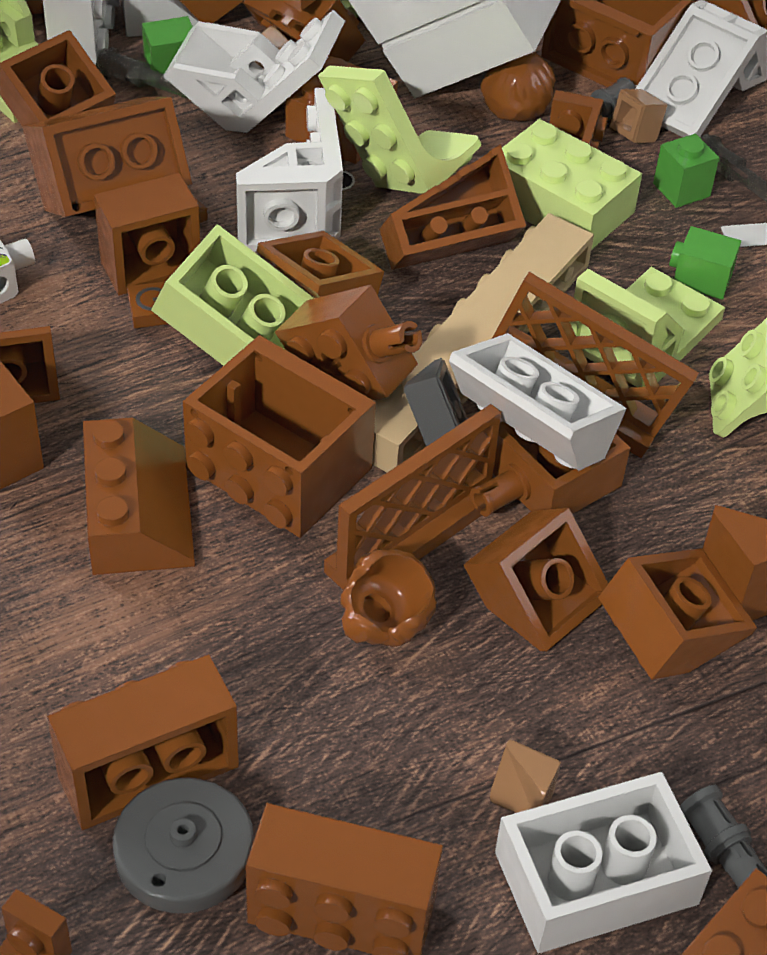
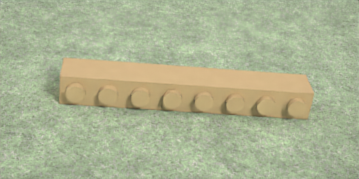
[372,213,594,472]

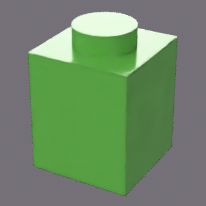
[142,16,193,79]
[653,133,719,208]
[669,226,742,300]

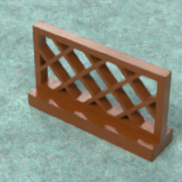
[492,271,699,458]
[324,404,501,590]

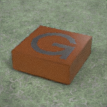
[127,281,168,328]

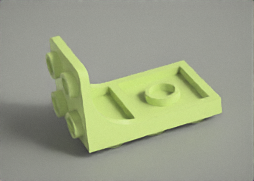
[318,66,481,194]
[709,318,767,438]

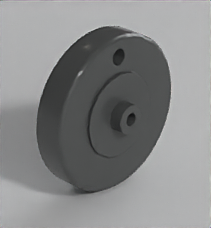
[113,777,254,914]

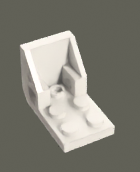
[636,0,767,137]
[163,10,345,133]
[236,88,343,252]

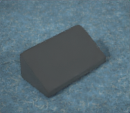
[404,358,468,462]

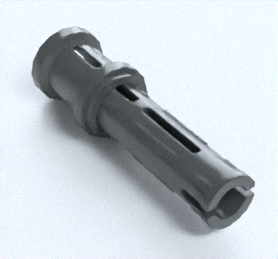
[680,785,767,888]

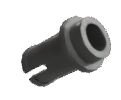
[590,77,636,119]

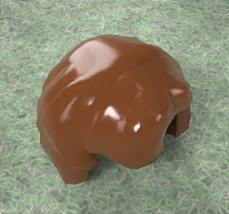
[481,51,556,121]
[340,549,437,647]

